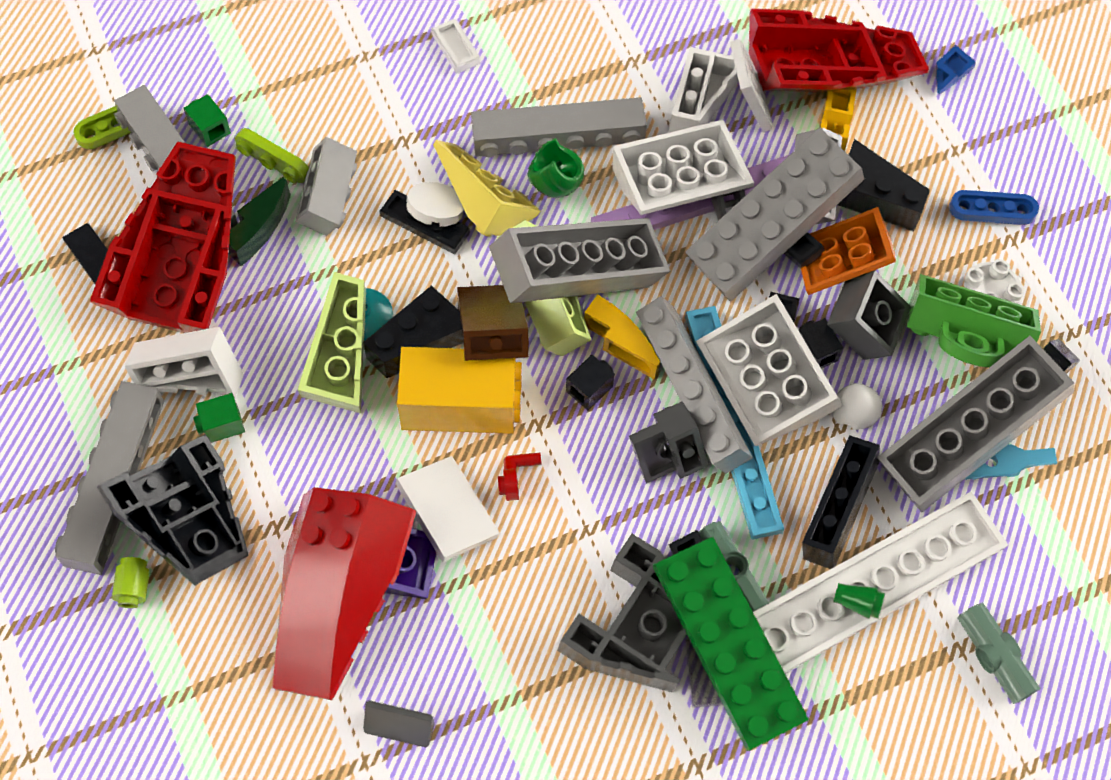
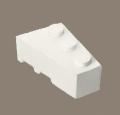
[669,47,739,133]
[124,327,244,398]

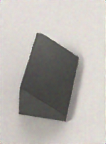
[363,700,435,748]

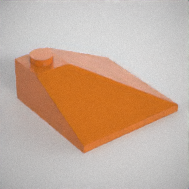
[801,207,896,295]

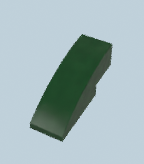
[228,177,291,266]

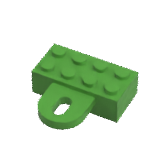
[907,274,1041,367]

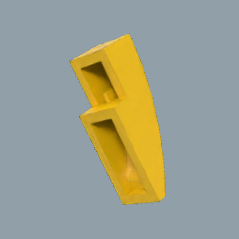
[819,89,857,151]
[584,294,660,380]

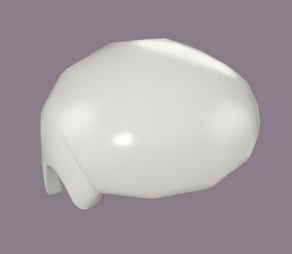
[832,383,883,430]

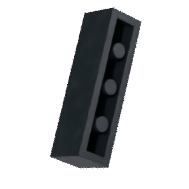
[802,435,880,569]

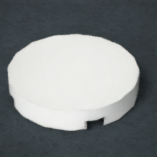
[406,182,464,226]

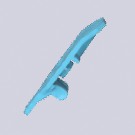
[964,444,1058,480]

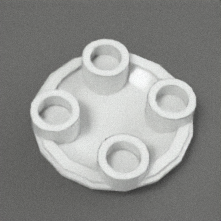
[964,259,1025,304]

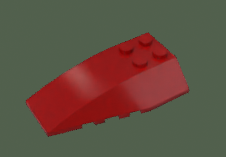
[749,8,929,92]
[90,141,236,333]
[272,487,417,701]

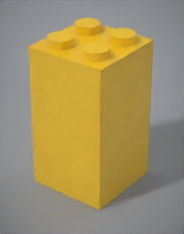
[397,347,522,434]

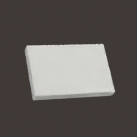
[730,39,773,133]
[395,456,500,563]

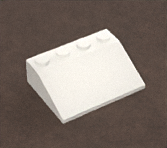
[613,120,754,215]
[696,294,843,446]

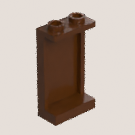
[457,285,529,361]

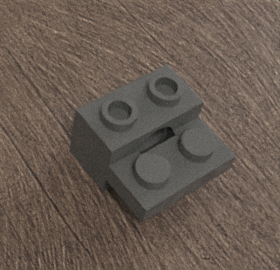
[629,401,709,484]

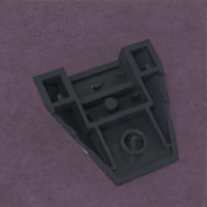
[97,434,249,586]

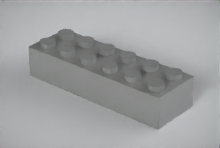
[685,128,864,302]
[489,218,671,303]
[877,336,1075,513]

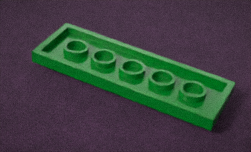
[653,537,809,752]

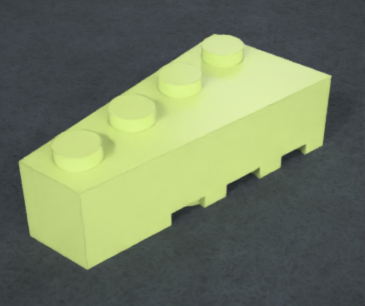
[497,220,591,356]
[297,272,366,413]

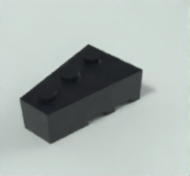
[837,139,930,231]
[363,285,463,378]

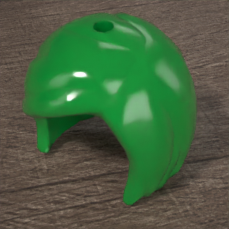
[527,138,584,198]

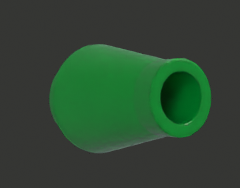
[833,583,885,619]

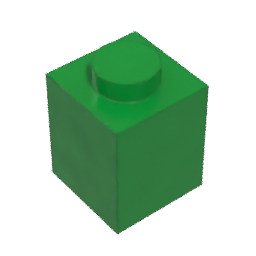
[183,94,231,147]
[193,392,246,443]

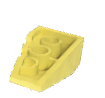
[433,140,540,237]

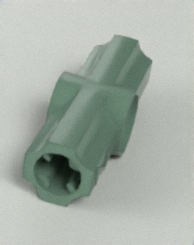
[698,521,769,612]
[957,602,1041,704]

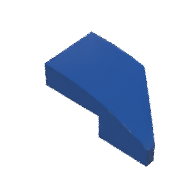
[935,45,976,94]

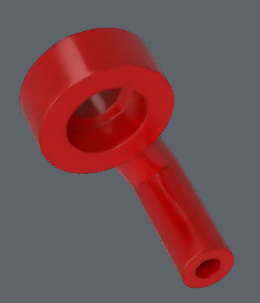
[498,452,542,501]

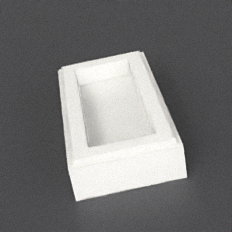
[431,18,481,74]

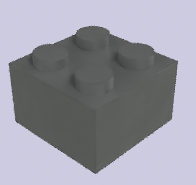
[827,270,911,360]

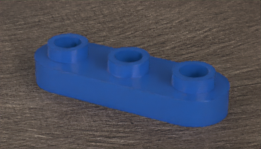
[949,190,1039,225]

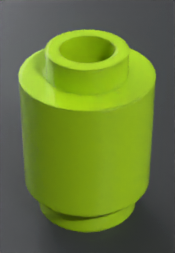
[111,557,150,609]

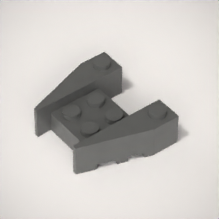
[557,533,687,693]

